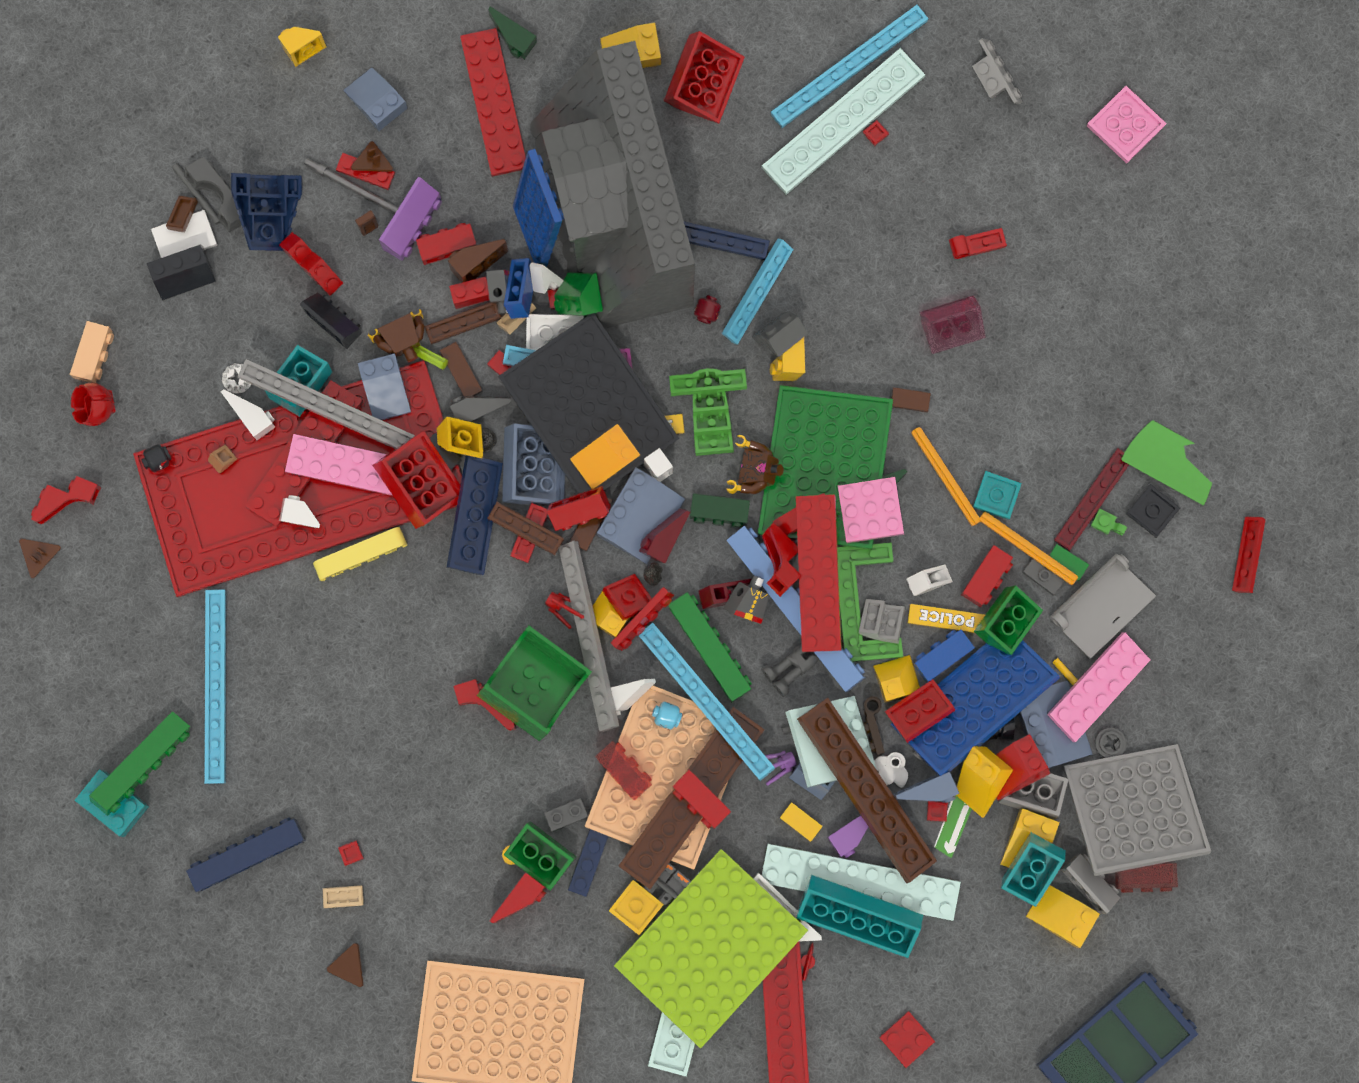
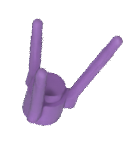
[765,751,797,785]

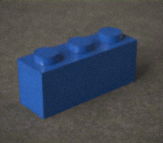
[504,258,533,319]
[913,629,975,683]

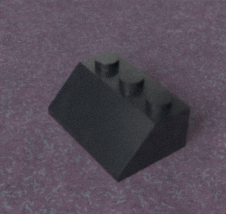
[146,244,216,300]
[300,292,362,349]

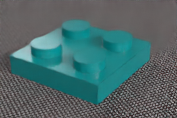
[973,471,1022,520]

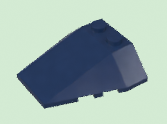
[231,173,302,251]

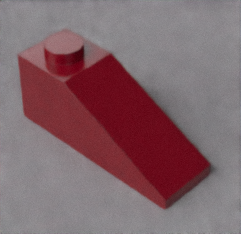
[639,509,690,563]
[698,579,761,609]

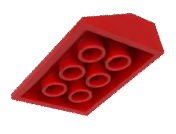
[664,31,745,124]
[372,431,460,529]

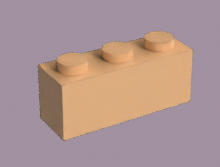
[70,321,114,383]

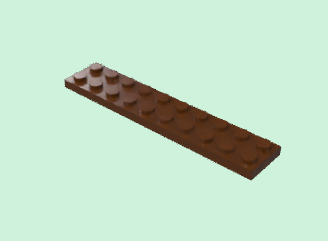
[797,698,937,884]
[618,707,765,889]

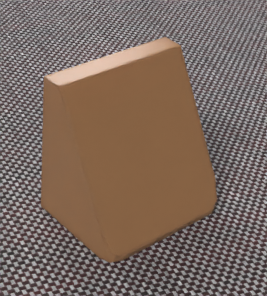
[208,445,237,473]

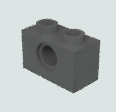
[544,798,588,832]

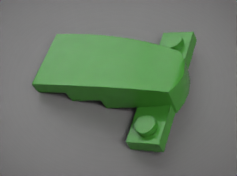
[669,368,747,456]

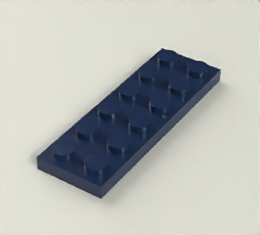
[446,455,503,575]

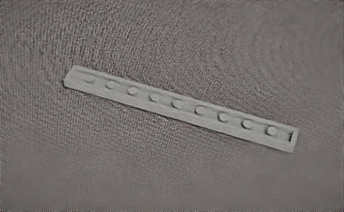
[237,359,415,449]
[559,541,619,732]

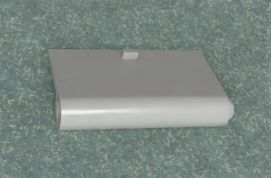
[1050,554,1156,659]

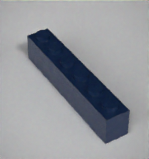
[186,817,306,892]

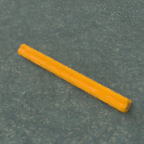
[911,427,980,526]
[980,512,1078,585]

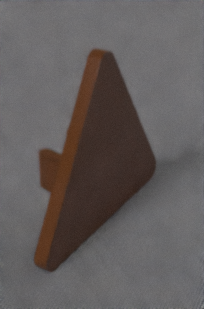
[351,141,393,172]
[19,539,61,578]
[327,943,363,987]

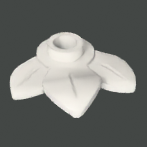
[874,752,908,788]

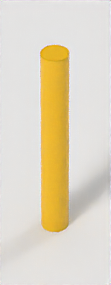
[1052,658,1078,685]

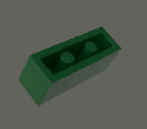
[690,493,750,528]

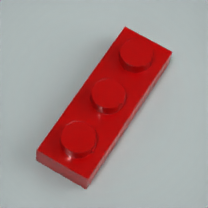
[336,153,395,190]
[510,503,548,564]

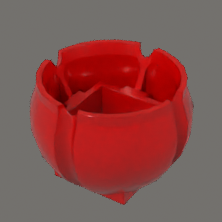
[71,383,116,426]

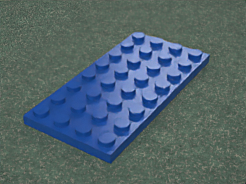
[513,149,564,268]
[891,640,1060,776]

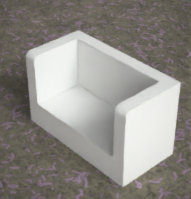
[644,448,673,482]

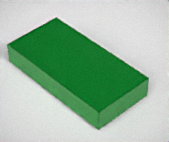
[1049,544,1089,581]

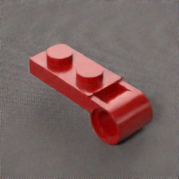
[949,228,1007,259]

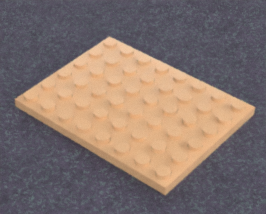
[585,686,728,870]
[412,961,585,1083]

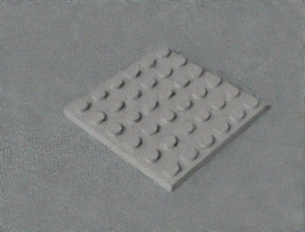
[1064,744,1211,876]

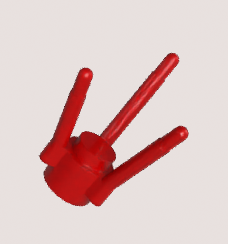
[545,592,584,629]

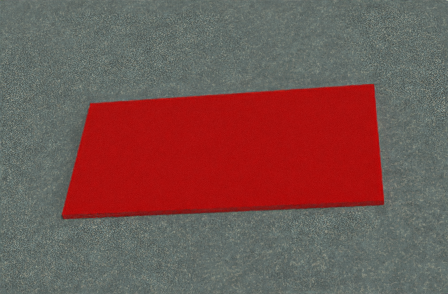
[133,360,462,597]

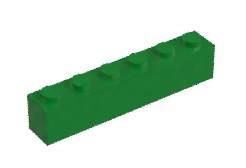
[668,592,752,703]
[89,711,190,816]

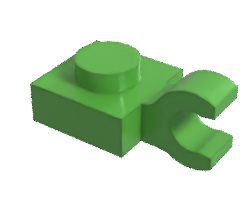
[1091,509,1127,536]

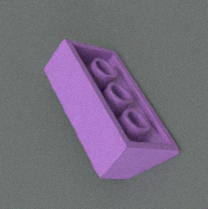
[379,177,442,261]

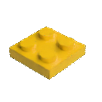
[609,880,664,935]

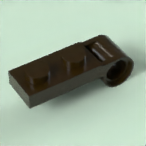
[863,696,885,756]

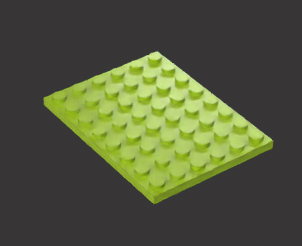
[614,849,808,1049]

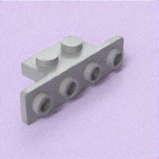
[972,38,1023,104]

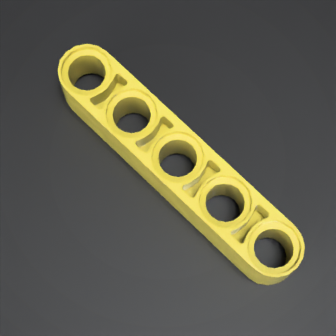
[313,527,407,581]

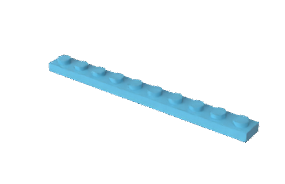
[771,5,928,128]
[205,590,226,784]
[638,623,775,781]

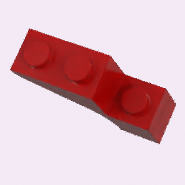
[279,232,343,296]
[31,476,101,524]
[762,522,802,597]
[453,679,516,731]

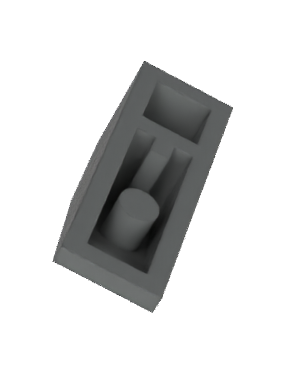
[449,395,511,422]

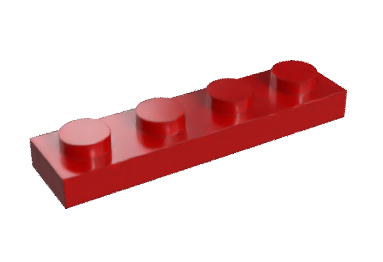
[1232,517,1266,593]
[611,587,674,651]

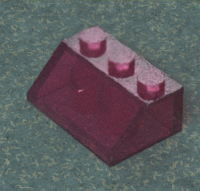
[920,296,986,354]

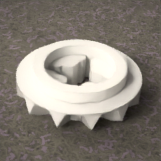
[222,363,251,393]

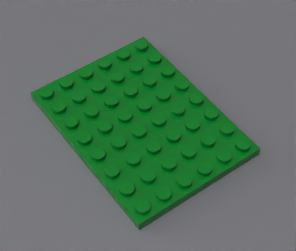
[758,385,893,550]

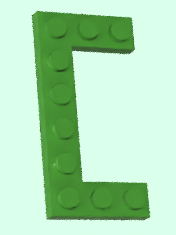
[838,543,903,662]

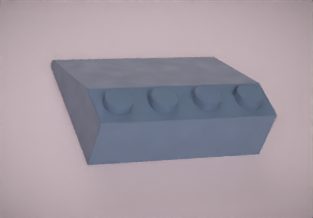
[502,424,565,505]
[597,467,685,564]
[1018,681,1092,768]

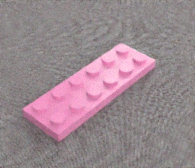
[285,434,393,496]
[1047,632,1150,742]

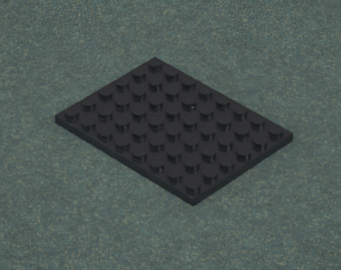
[498,313,680,494]

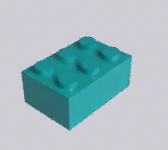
[264,345,332,417]
[75,769,149,837]
[1001,832,1066,907]

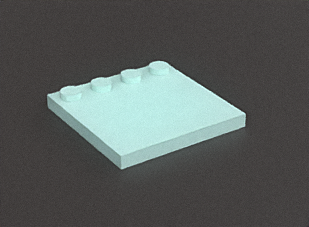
[786,696,877,787]

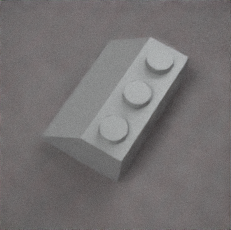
[998,774,1068,820]
[1060,853,1120,914]

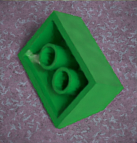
[554,272,603,316]
[973,585,1043,655]
[504,821,577,891]

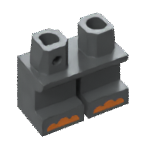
[644,863,691,906]

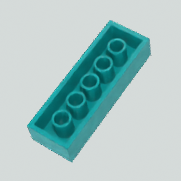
[796,875,923,958]

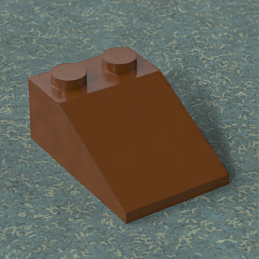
[448,239,508,283]

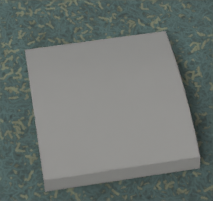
[859,599,905,644]

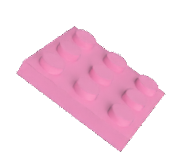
[1086,86,1167,164]
[838,477,904,543]

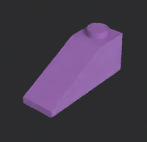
[827,816,868,858]

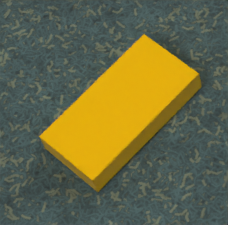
[780,802,823,842]

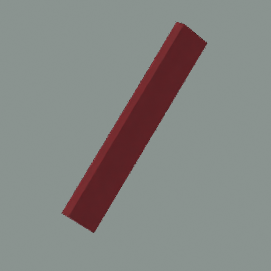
[1053,448,1129,551]

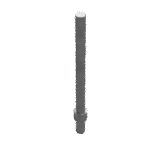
[304,158,399,214]

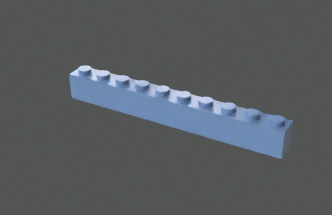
[727,526,865,692]

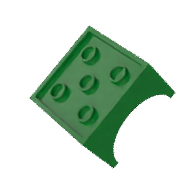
[476,625,592,741]

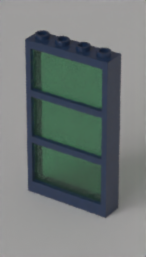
[1036,972,1198,1083]

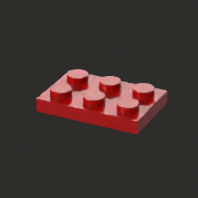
[885,679,955,743]

